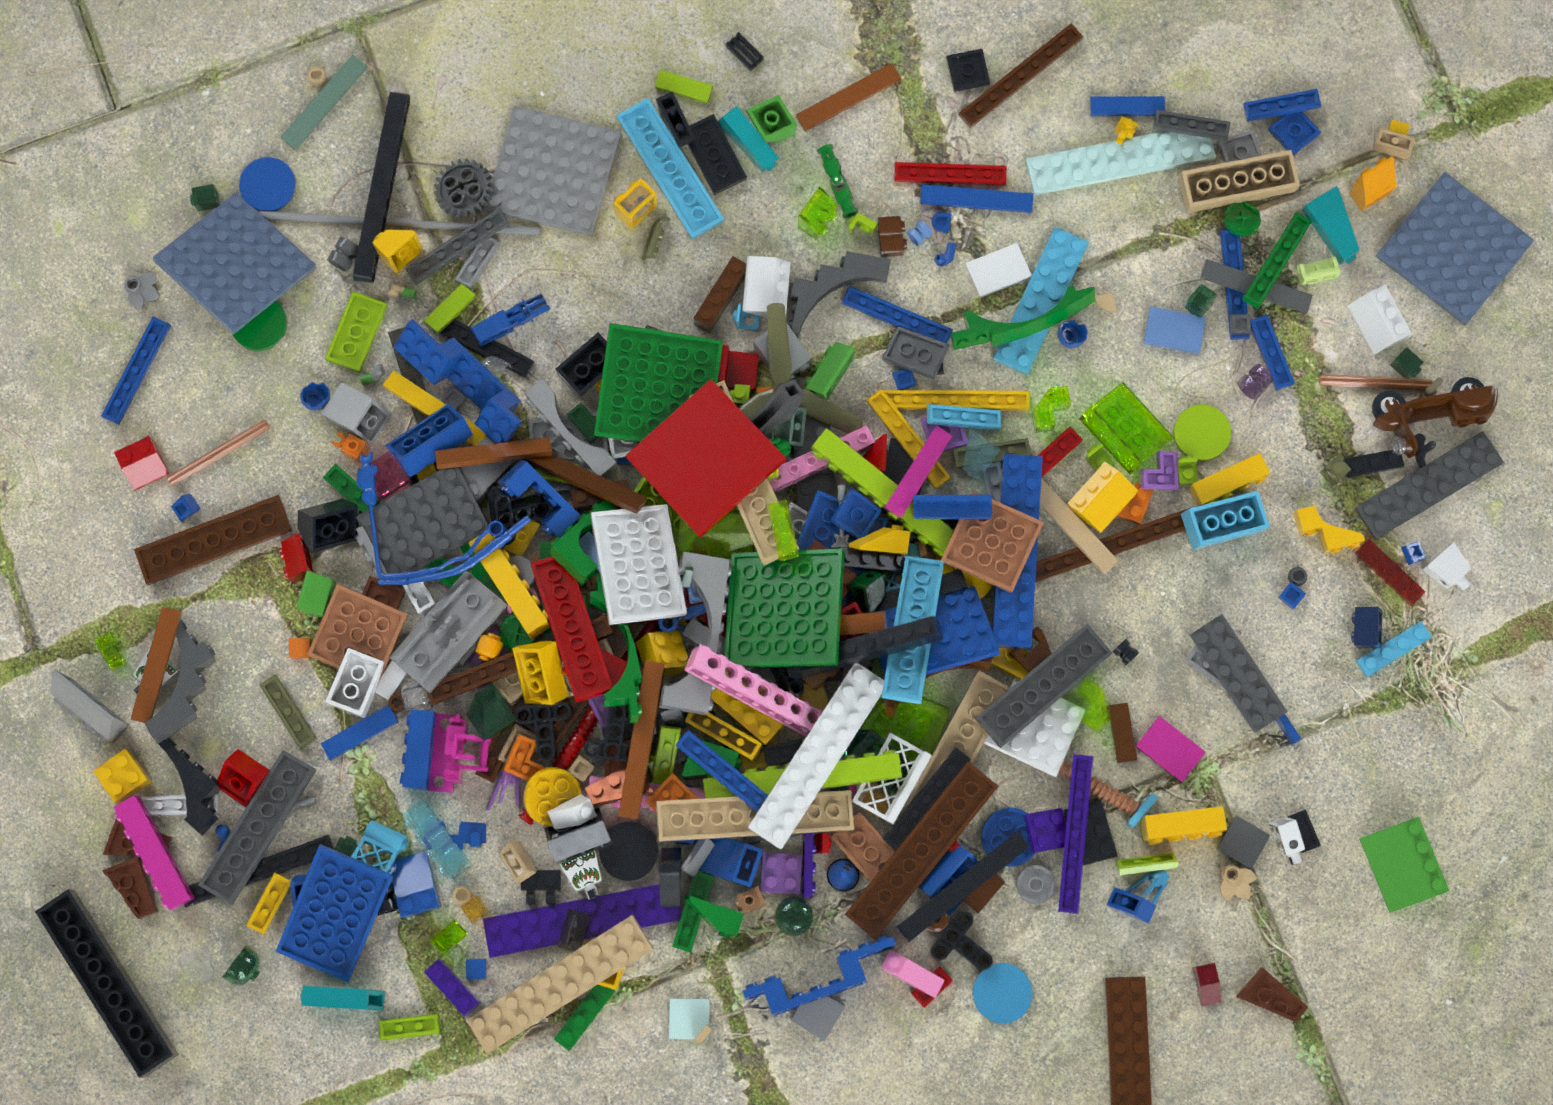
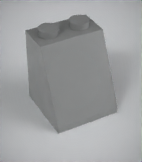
[753,324,811,382]
[321,382,391,446]

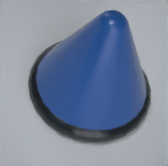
[826,859,860,892]

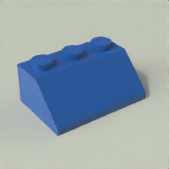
[918,844,979,916]

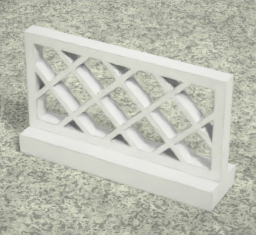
[852,733,932,825]

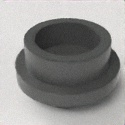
[1288,567,1307,586]

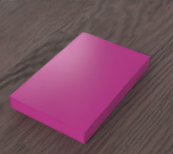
[1135,716,1206,783]

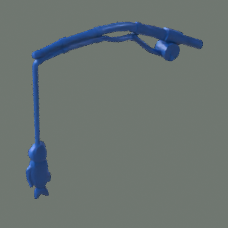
[356,452,531,585]

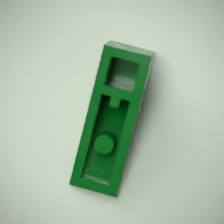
[684,895,744,939]

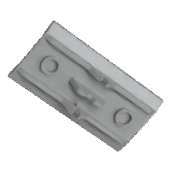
[389,570,508,693]

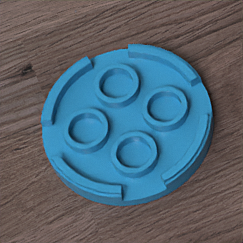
[973,963,1033,1023]

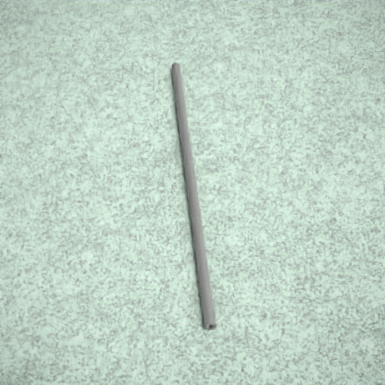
[260,211,540,235]

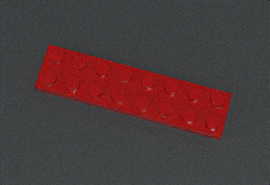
[530,556,613,703]

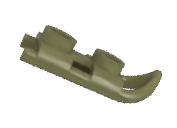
[641,216,671,261]

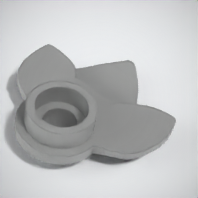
[124,273,159,309]

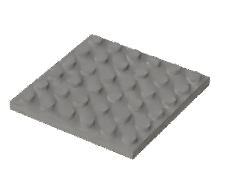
[484,105,622,237]

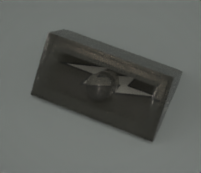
[557,909,591,952]

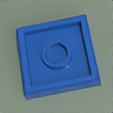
[1268,111,1321,156]
[830,488,882,540]

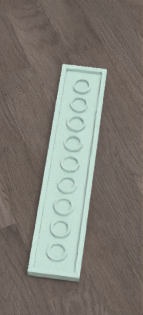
[1026,131,1216,196]

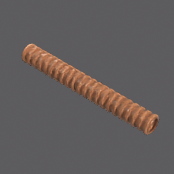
[1059,758,1140,817]

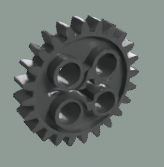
[433,158,494,218]

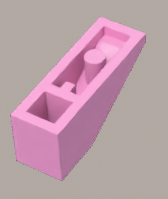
[881,950,945,998]

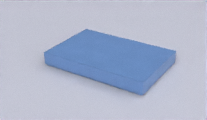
[1143,306,1206,354]

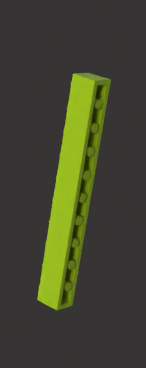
[810,428,957,569]
[703,750,902,798]

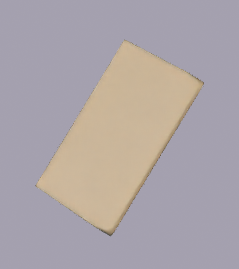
[1372,128,1416,160]
[499,841,537,884]

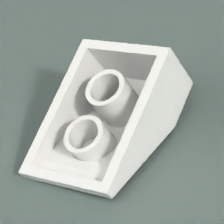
[325,648,384,719]

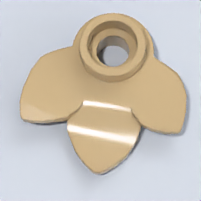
[1220,865,1257,901]

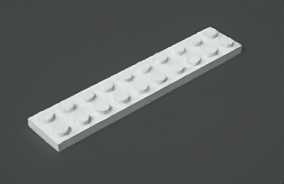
[748,663,884,850]

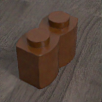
[877,216,907,257]

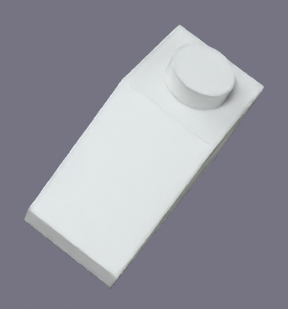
[547,794,597,830]

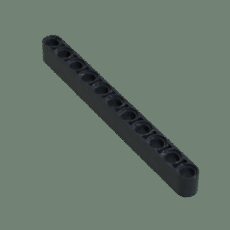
[353,92,410,283]

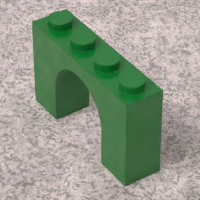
[549,500,617,585]

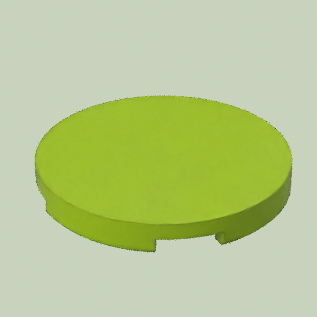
[1173,404,1231,461]

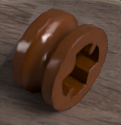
[388,694,407,712]

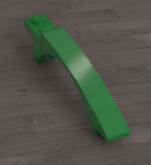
[951,285,1095,350]
[589,573,642,723]

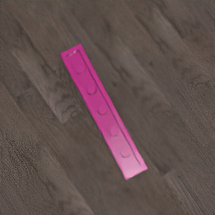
[885,425,952,518]

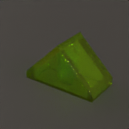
[430,920,468,956]

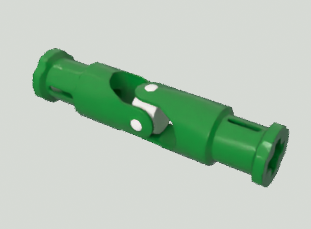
[817,144,859,218]

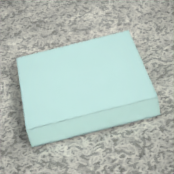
[669,998,710,1040]

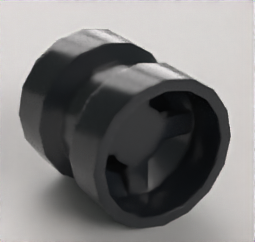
[1112,639,1139,666]

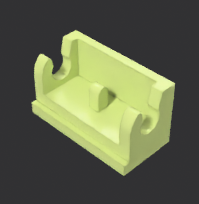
[1296,257,1341,286]

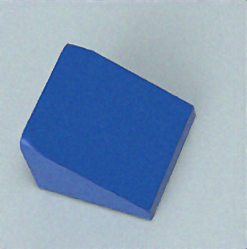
[171,494,201,522]

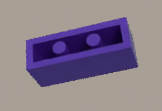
[424,959,481,1016]

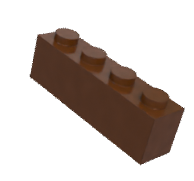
[693,256,747,333]

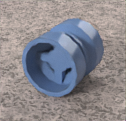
[907,220,933,246]

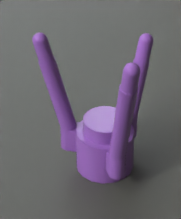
[486,770,521,811]

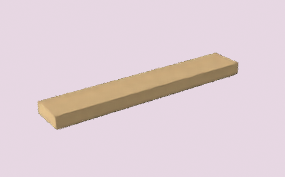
[1040,478,1118,574]

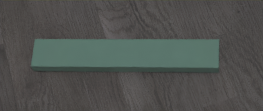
[281,55,368,150]

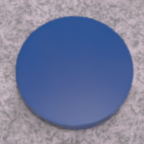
[239,157,296,211]
[981,808,1035,867]

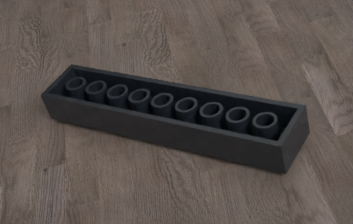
[35,889,179,1078]

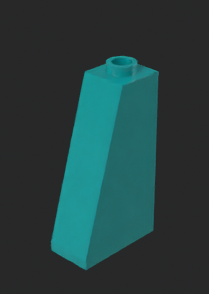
[718,106,779,172]
[1302,186,1359,265]
[300,986,385,1011]

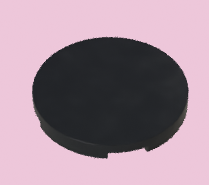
[599,822,658,881]

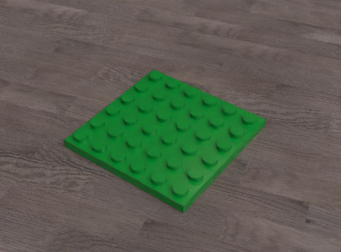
[594,323,723,443]
[724,549,845,667]

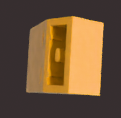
[1349,156,1397,211]

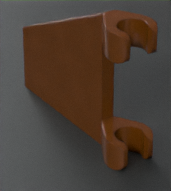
[1009,627,1051,673]

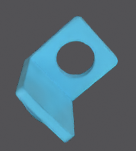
[733,304,760,331]

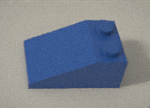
[390,851,442,919]

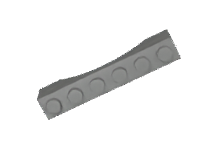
[525,379,618,478]

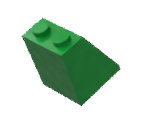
[682,740,742,780]

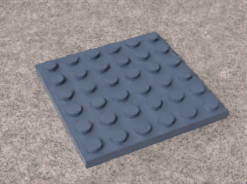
[1376,172,1534,325]
[153,192,316,335]

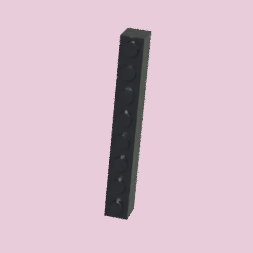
[787,616,944,680]

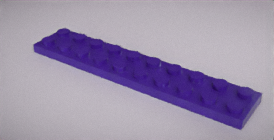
[483,884,682,958]

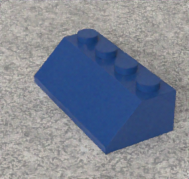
[385,404,473,477]

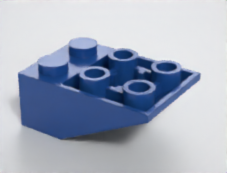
[698,838,764,888]

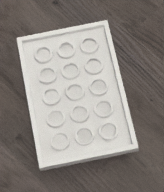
[590,504,687,625]

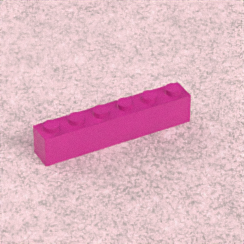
[114,795,195,910]

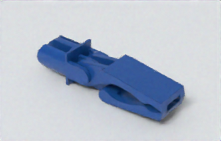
[471,293,550,346]

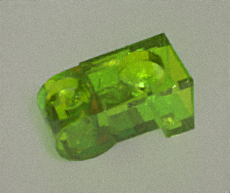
[94,632,127,671]

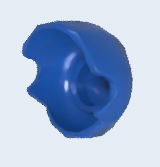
[1057,320,1088,348]
[300,382,330,411]

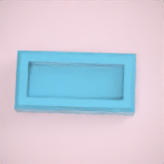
[1126,793,1159,829]

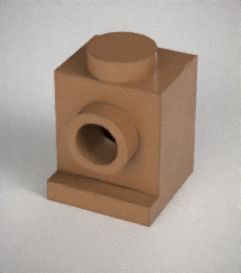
[734,886,766,914]

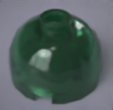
[774,897,814,937]
[222,945,260,985]

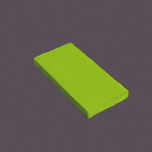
[325,291,388,373]

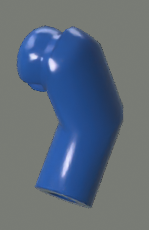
[934,242,956,266]
[215,824,231,852]

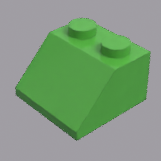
[746,95,797,143]
[296,571,336,619]

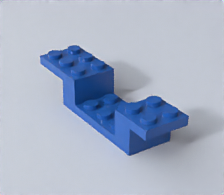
[394,319,522,444]
[743,935,896,1016]

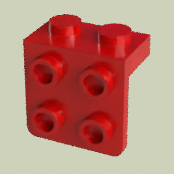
[717,345,759,391]

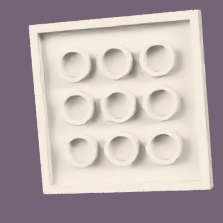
[984,678,1086,777]

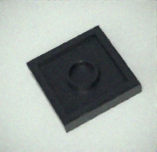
[946,49,990,92]

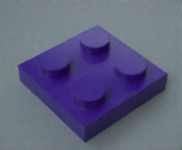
[1024,808,1066,854]

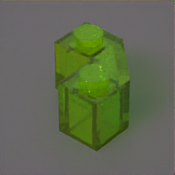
[1032,386,1071,433]
[1076,678,1111,734]

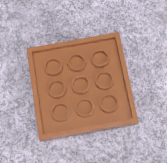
[941,491,1044,593]
[307,584,409,683]

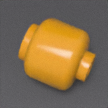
[475,632,504,662]

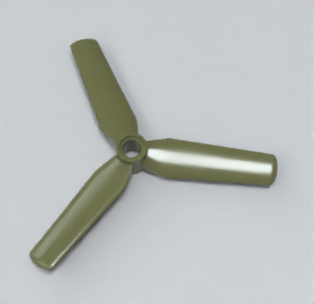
[739,303,863,434]

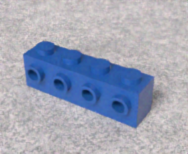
[400,709,437,791]

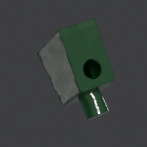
[849,570,887,614]

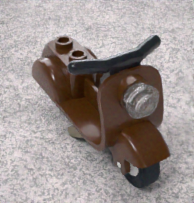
[1372,377,1498,468]

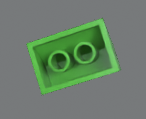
[804,342,855,400]

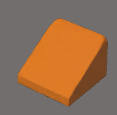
[288,638,311,659]

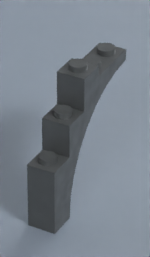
[788,251,891,338]
[749,380,805,438]
[145,619,216,744]

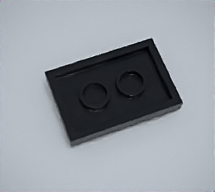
[1063,800,1118,866]

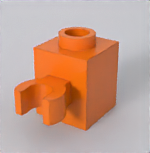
[331,432,370,463]

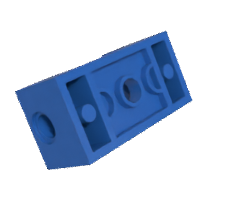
[499,460,581,538]

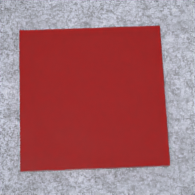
[625,379,787,538]

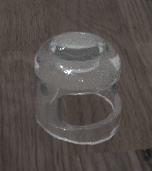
[482,356,512,387]
[401,680,433,712]

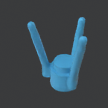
[1125,870,1170,904]

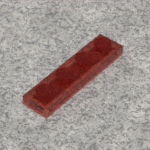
[1355,539,1426,606]

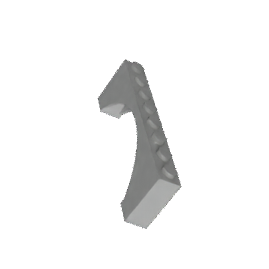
[659,552,732,715]

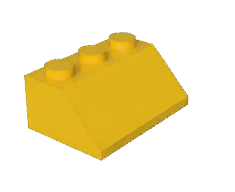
[372,230,424,275]
[1067,462,1138,533]
[512,641,568,705]

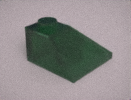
[466,683,515,741]

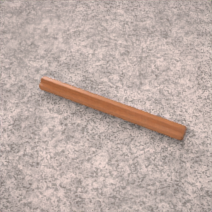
[1319,374,1433,390]
[167,420,270,486]

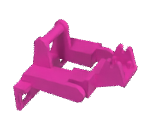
[429,714,491,793]

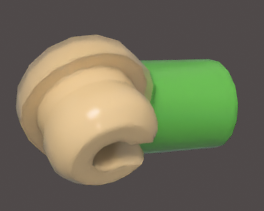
[388,285,417,299]

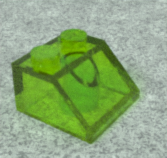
[798,186,839,240]

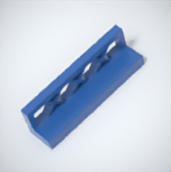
[913,495,992,519]

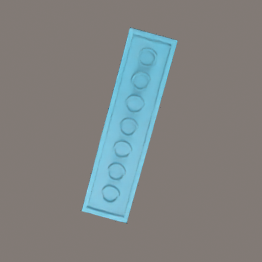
[616,98,724,240]
[993,227,1089,375]
[882,556,944,704]

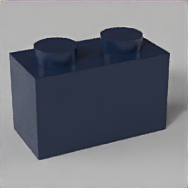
[1351,607,1383,648]

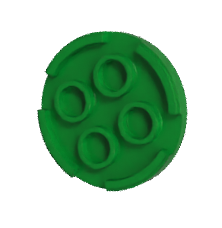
[232,301,287,351]

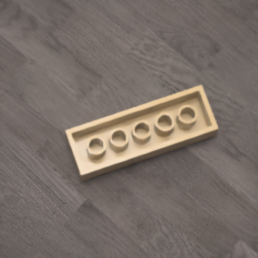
[1178,150,1300,213]

